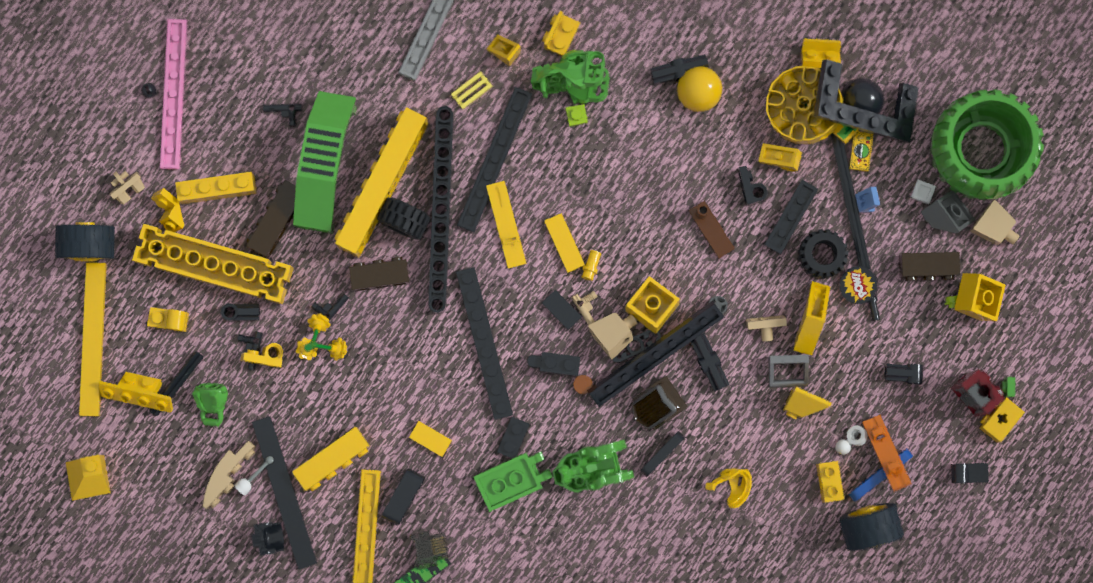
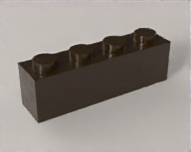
[246,180,296,259]

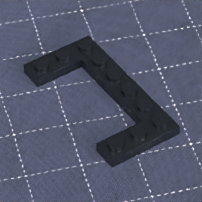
[813,59,919,143]

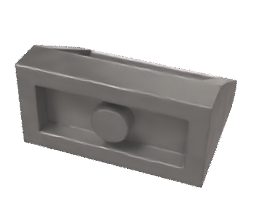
[768,355,809,388]

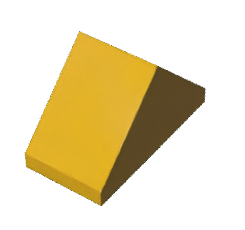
[487,34,521,67]

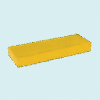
[544,213,585,273]

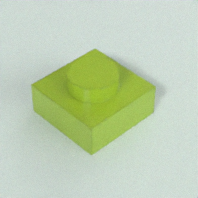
[566,104,588,127]

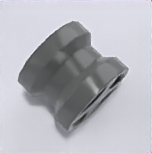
[708,296,728,314]

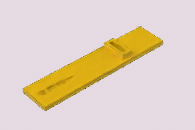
[486,181,526,268]

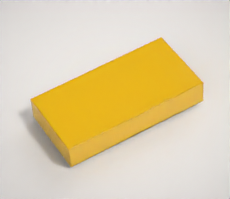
[409,421,452,457]

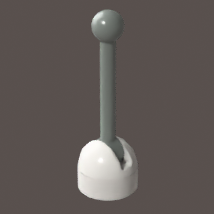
[234,456,274,496]

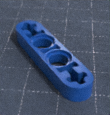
[848,448,913,502]

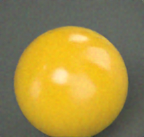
[677,67,722,112]

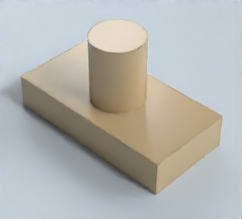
[746,315,787,341]

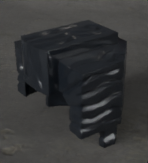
[251,522,284,556]

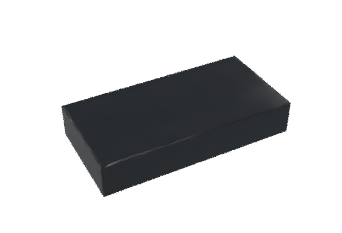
[542,290,582,330]

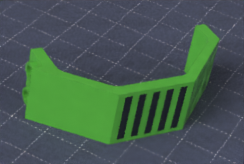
[293,91,357,234]

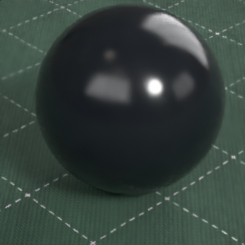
[841,78,884,114]

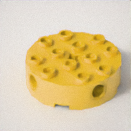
[766,66,843,144]

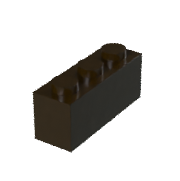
[899,252,960,281]
[349,257,410,292]

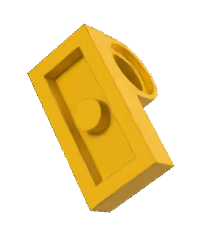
[758,143,802,172]
[147,307,189,332]
[240,343,283,368]

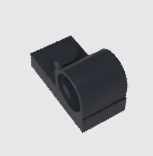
[738,165,767,207]

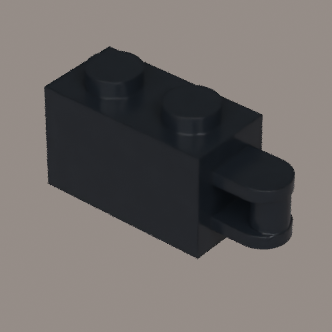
[527,352,580,377]

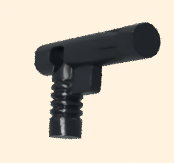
[263,103,302,127]
[311,293,349,321]
[238,331,263,370]

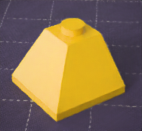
[783,387,832,420]
[66,455,111,501]

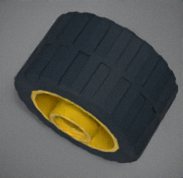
[55,222,115,261]
[839,503,904,551]

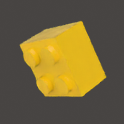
[954,273,1006,322]
[625,276,680,334]

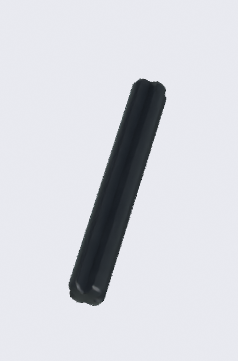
[149,351,203,416]

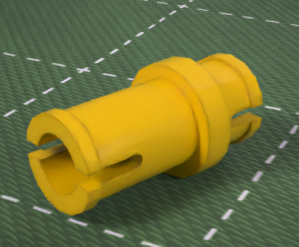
[581,250,602,281]

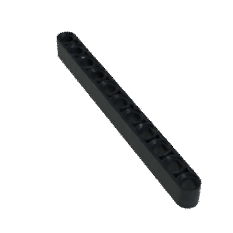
[428,106,454,314]

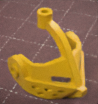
[705,468,752,508]

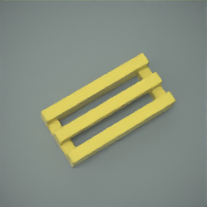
[451,71,493,110]

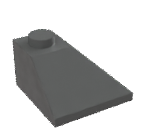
[921,190,975,234]

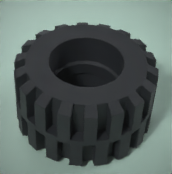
[377,198,430,240]
[798,229,849,279]

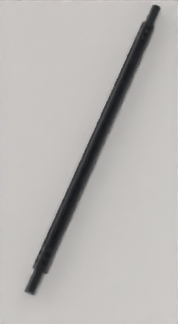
[818,68,880,321]

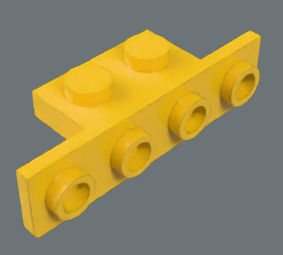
[98,372,173,413]

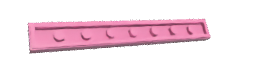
[160,19,187,170]

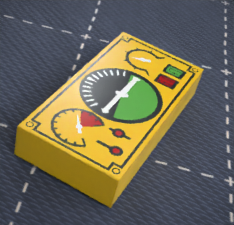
[849,132,873,172]

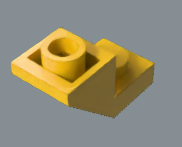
[151,188,184,232]

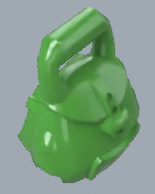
[192,383,228,427]

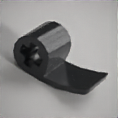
[951,463,989,483]

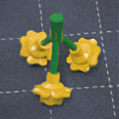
[295,314,347,361]

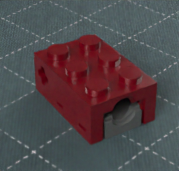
[950,369,1005,417]

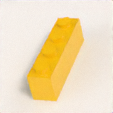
[175,172,257,204]
[292,427,370,492]

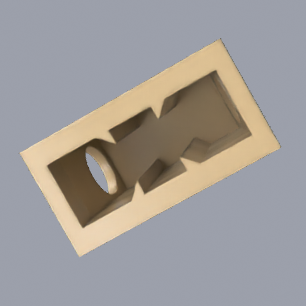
[970,200,1019,245]
[588,313,637,360]

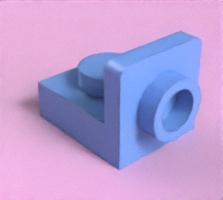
[855,187,880,212]

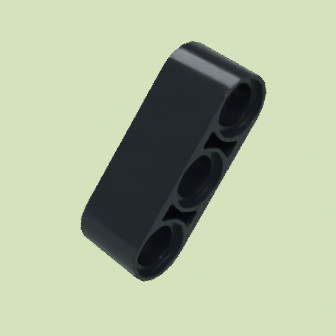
[381,468,426,526]

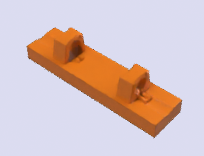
[862,415,912,492]

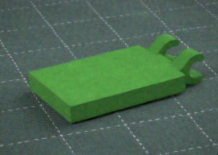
[474,451,552,512]

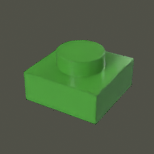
[1000,377,1015,398]

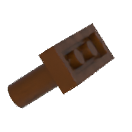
[688,200,735,259]

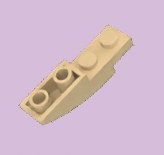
[203,441,256,509]

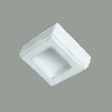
[911,180,936,205]

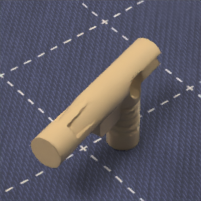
[571,291,597,325]

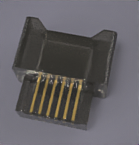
[410,531,449,570]

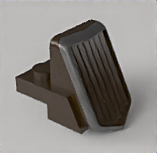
[632,376,688,431]

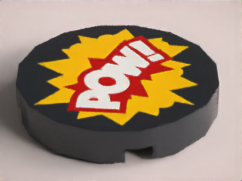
[840,266,878,304]

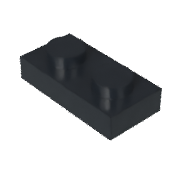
[497,417,530,458]

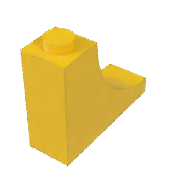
[794,281,830,356]

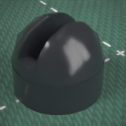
[141,83,157,99]

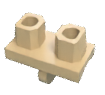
[110,171,145,205]

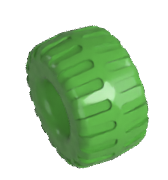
[930,89,1044,200]

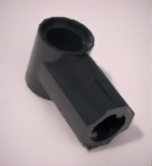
[221,303,260,322]
[884,364,924,385]

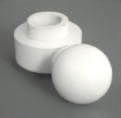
[835,425,868,455]

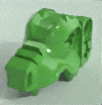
[531,50,610,104]
[552,440,634,492]

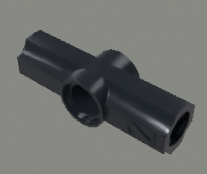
[650,54,709,85]
[690,333,729,392]

